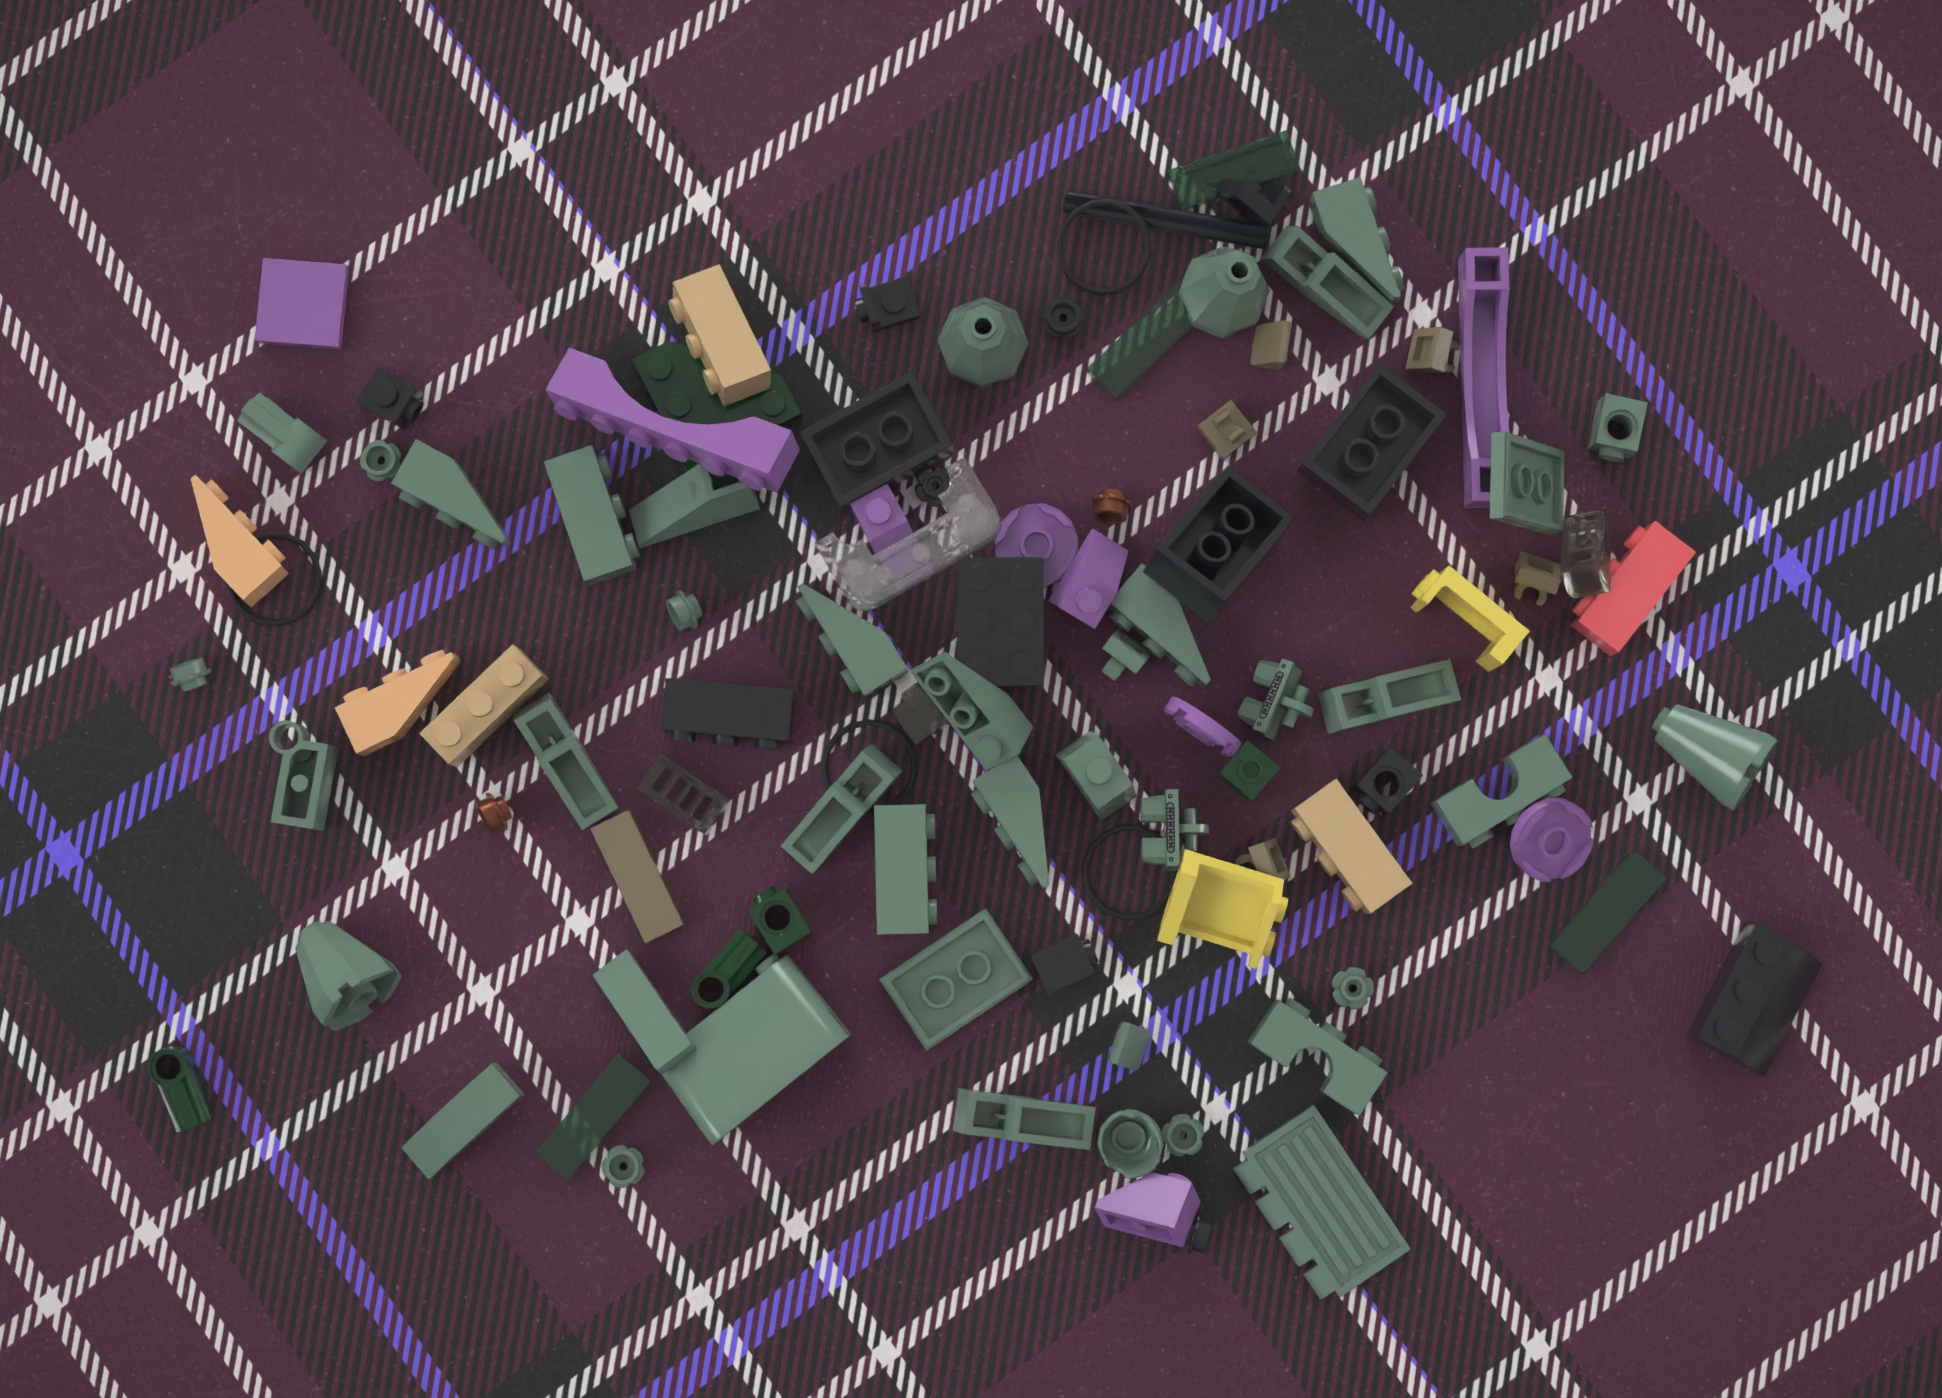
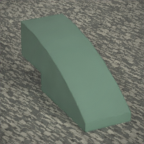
[1261,226,1394,339]
[1317,659,1461,734]
[513,692,618,830]
[781,743,903,874]
[401,1062,525,1180]
[953,1088,1096,1150]

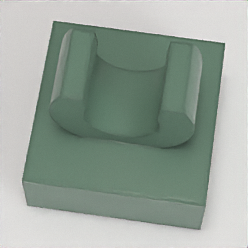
[1102,628,1152,681]

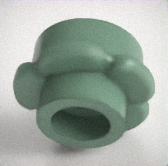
[360,440,401,481]
[666,590,702,631]
[170,657,211,692]
[1332,967,1374,1009]
[1162,1114,1204,1157]
[602,1145,644,1188]

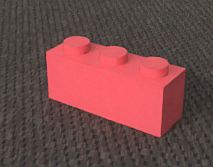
[1570,521,1696,656]

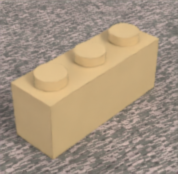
[669,264,771,406]
[419,644,549,767]
[1290,779,1412,914]

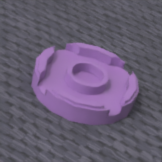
[995,503,1078,587]
[1164,696,1242,758]
[1510,798,1593,882]

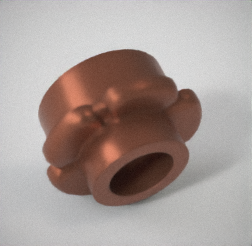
[1092,489,1133,524]
[476,793,512,833]

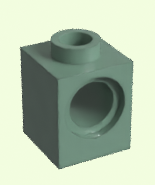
[1588,393,1648,462]

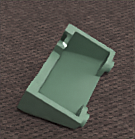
[662,954,852,1145]

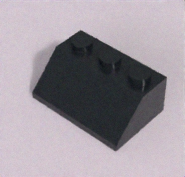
[1686,923,1822,1077]

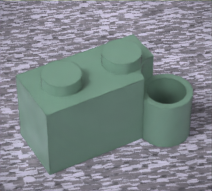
[269,720,339,831]

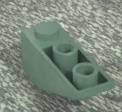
[1308,177,1404,305]
[391,439,512,550]
[629,464,760,548]
[1108,564,1211,688]
[796,583,909,698]
[911,652,1033,770]
[971,755,1049,889]

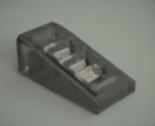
[1561,509,1611,598]
[637,753,731,836]

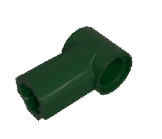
[691,929,768,1011]
[147,1045,214,1133]

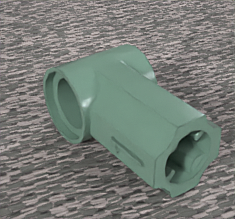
[237,393,327,474]

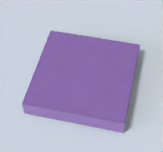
[255,258,349,350]

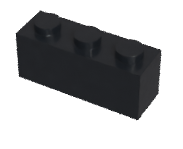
[660,678,796,750]

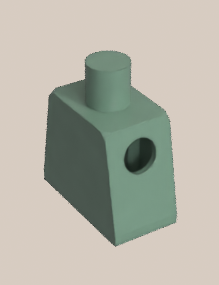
[1056,731,1136,821]

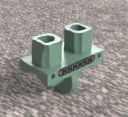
[1237,658,1314,741]
[1140,789,1209,871]

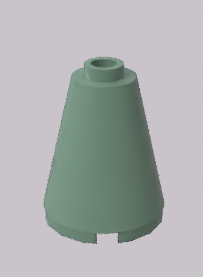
[1652,704,1778,811]

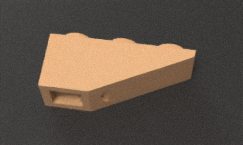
[191,475,289,607]
[335,650,461,756]

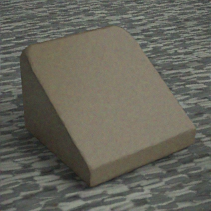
[1250,320,1292,371]

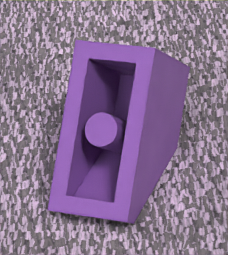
[850,484,929,584]
[1048,529,1129,629]
[1094,1172,1201,1247]

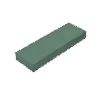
[593,949,696,1075]

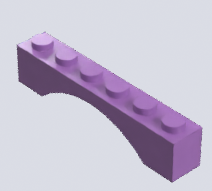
[1458,247,1510,508]
[545,348,800,493]

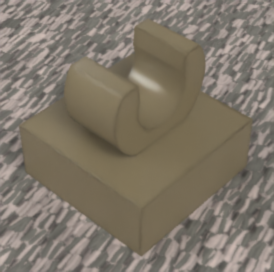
[1405,327,1460,374]
[1197,400,1257,460]
[1515,551,1561,606]
[1236,838,1291,880]

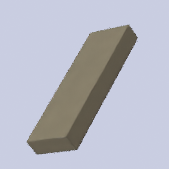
[590,810,685,944]

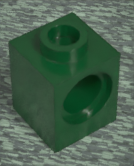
[1216,740,1280,803]
[748,886,813,955]

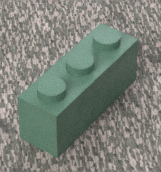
[544,445,640,586]
[874,804,937,935]

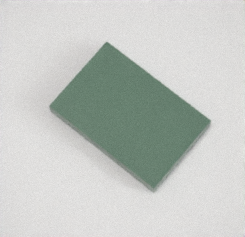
[1490,431,1565,535]
[879,908,1033,1051]

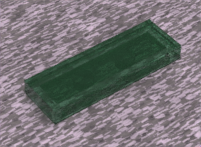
[1167,130,1300,210]
[1086,283,1194,401]
[1548,850,1667,974]
[535,1053,652,1181]

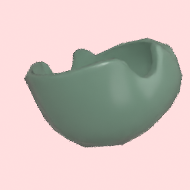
[1097,1108,1164,1179]

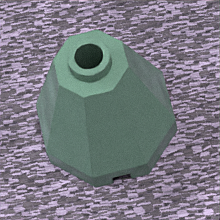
[1177,246,1270,339]
[938,297,1029,389]
[295,921,402,1031]

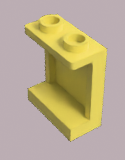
[1410,566,1530,672]
[1157,849,1288,969]

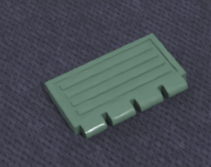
[1233,1104,1411,1299]

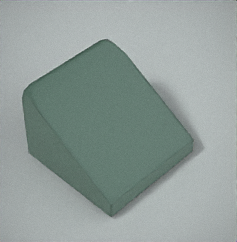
[1108,1021,1151,1071]

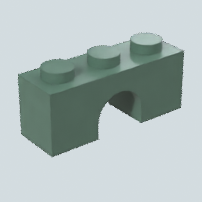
[1430,734,1573,848]
[1248,998,1388,1116]

